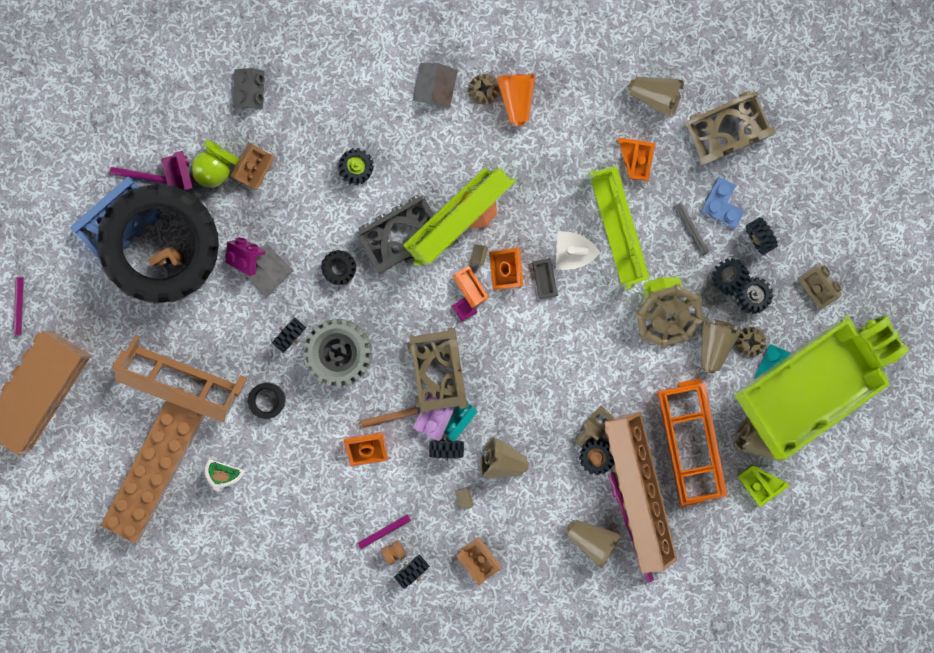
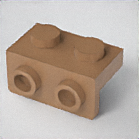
[230,142,275,190]
[456,537,502,585]

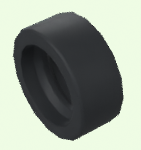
[248,382,286,419]

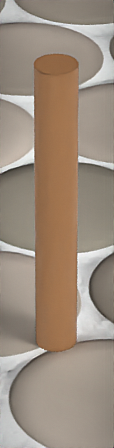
[361,407,419,427]

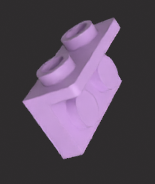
[413,394,456,441]

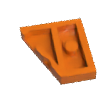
[618,138,656,182]

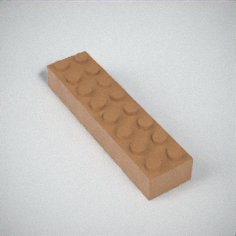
[101,388,205,543]
[605,411,677,574]

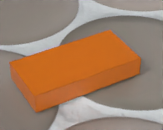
[452,266,489,308]

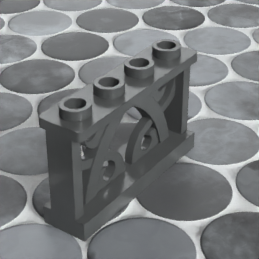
[356,194,439,274]

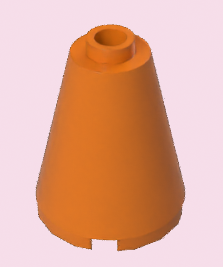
[497,73,536,126]

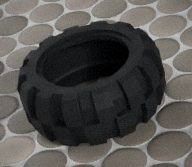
[96,184,219,304]

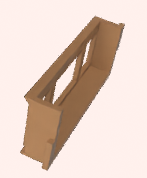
[112,335,247,423]

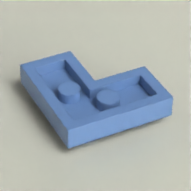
[701,177,744,229]

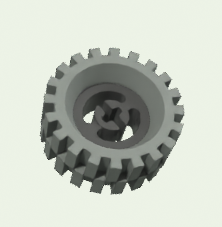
[303,319,373,387]

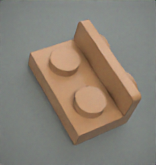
[148,248,185,267]

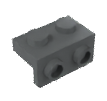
[233,68,265,109]

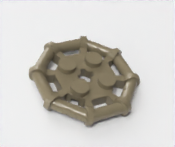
[635,284,705,348]

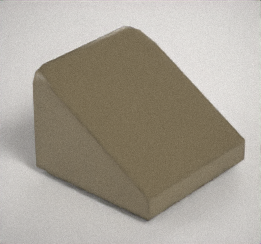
[470,244,488,266]
[455,487,473,509]

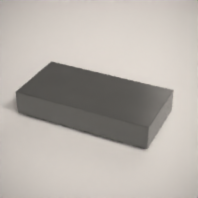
[532,258,558,299]

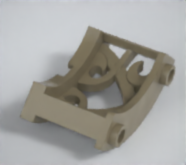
[684,90,777,166]
[407,327,468,414]

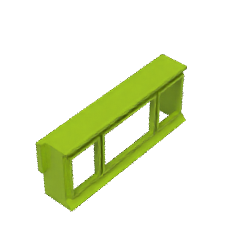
[589,166,650,290]
[403,167,516,266]

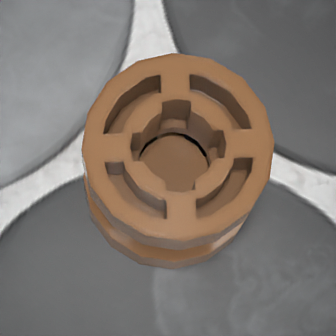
[381,540,407,565]

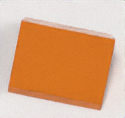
[489,248,524,290]
[344,431,388,466]

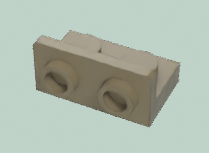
[798,262,842,310]

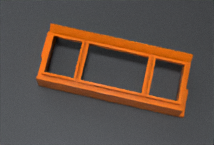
[657,378,728,507]

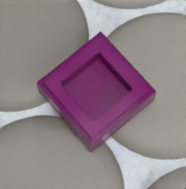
[452,297,477,322]

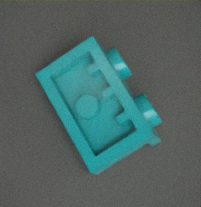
[444,402,478,442]

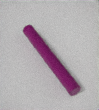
[110,167,167,184]
[14,277,24,335]
[358,514,411,549]

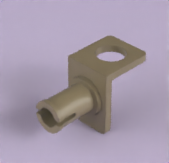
[574,406,614,448]

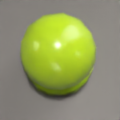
[191,139,239,188]

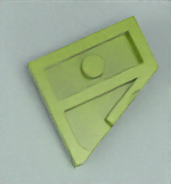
[736,465,790,507]

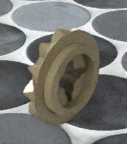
[469,74,499,105]
[735,327,766,357]

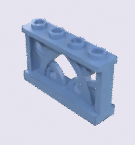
[70,177,162,262]

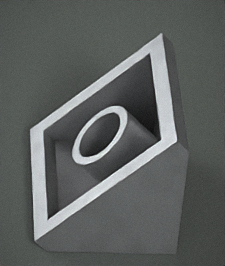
[413,63,458,108]
[242,244,294,297]

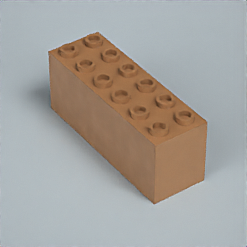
[0,331,91,455]

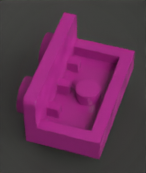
[161,151,194,192]
[225,237,265,276]

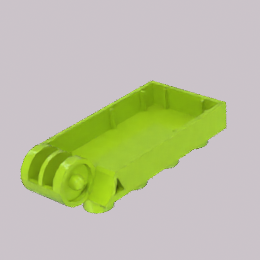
[734,315,909,460]

